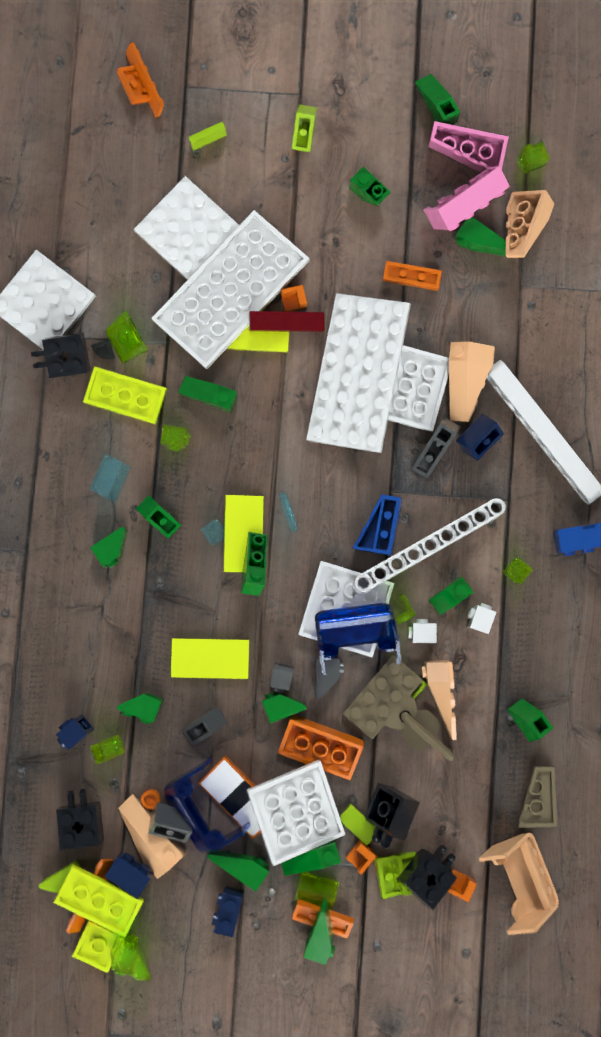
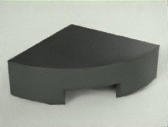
[91,339,115,359]

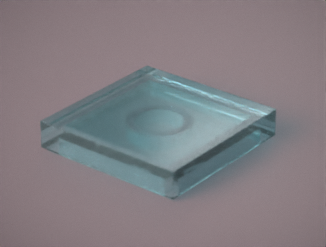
[278,492,298,534]

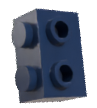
[456,414,504,461]
[56,715,95,750]
[105,852,154,899]
[211,887,244,938]

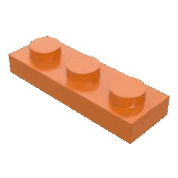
[383,261,442,291]
[291,899,354,938]

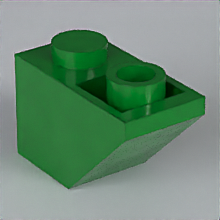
[349,166,391,206]
[117,692,164,724]
[507,699,554,742]

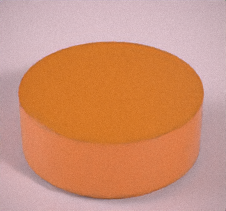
[141,789,161,810]

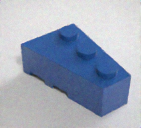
[353,495,403,557]
[553,523,601,556]

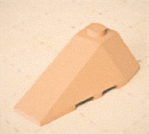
[506,190,554,258]
[449,342,495,422]
[421,660,456,740]
[118,794,186,879]

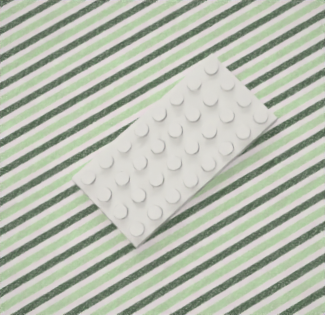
[151,210,310,369]
[306,293,411,453]

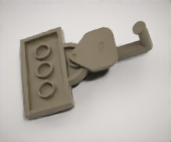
[343,655,455,761]

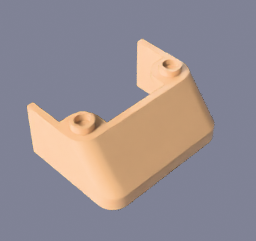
[479,833,559,935]

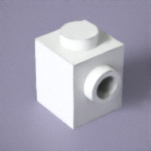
[467,603,496,634]
[408,619,437,643]

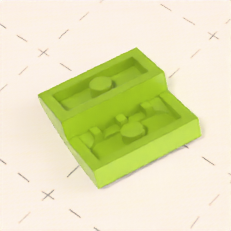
[374,851,416,899]

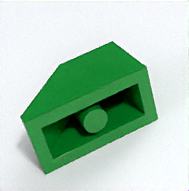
[136,495,181,539]
[90,526,128,568]
[429,576,473,615]
[262,691,307,723]

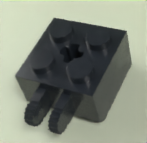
[31,332,91,378]
[365,783,420,849]
[56,789,104,850]
[397,845,457,910]

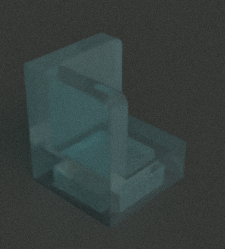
[200,519,224,546]

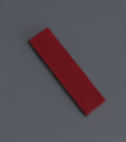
[249,311,325,332]

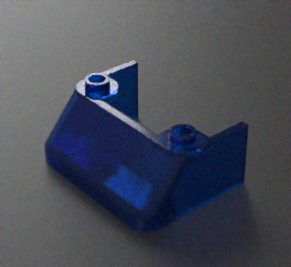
[315,603,401,675]
[164,758,251,853]

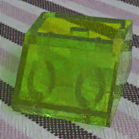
[110,933,152,982]

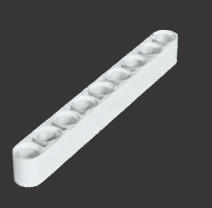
[487,360,601,505]
[353,498,506,594]

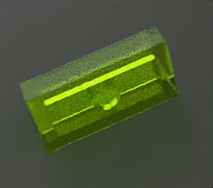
[392,594,416,625]
[294,872,339,910]

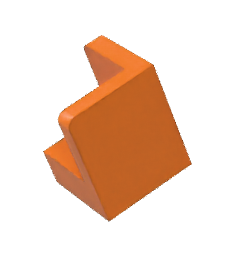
[281,285,307,312]
[346,840,376,875]
[447,869,477,902]

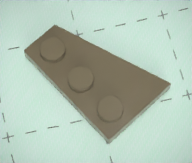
[517,766,557,828]

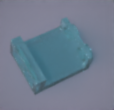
[89,454,131,502]

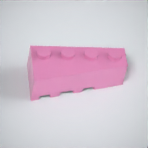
[428,121,509,173]
[424,166,510,231]

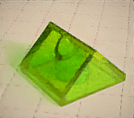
[105,311,148,363]

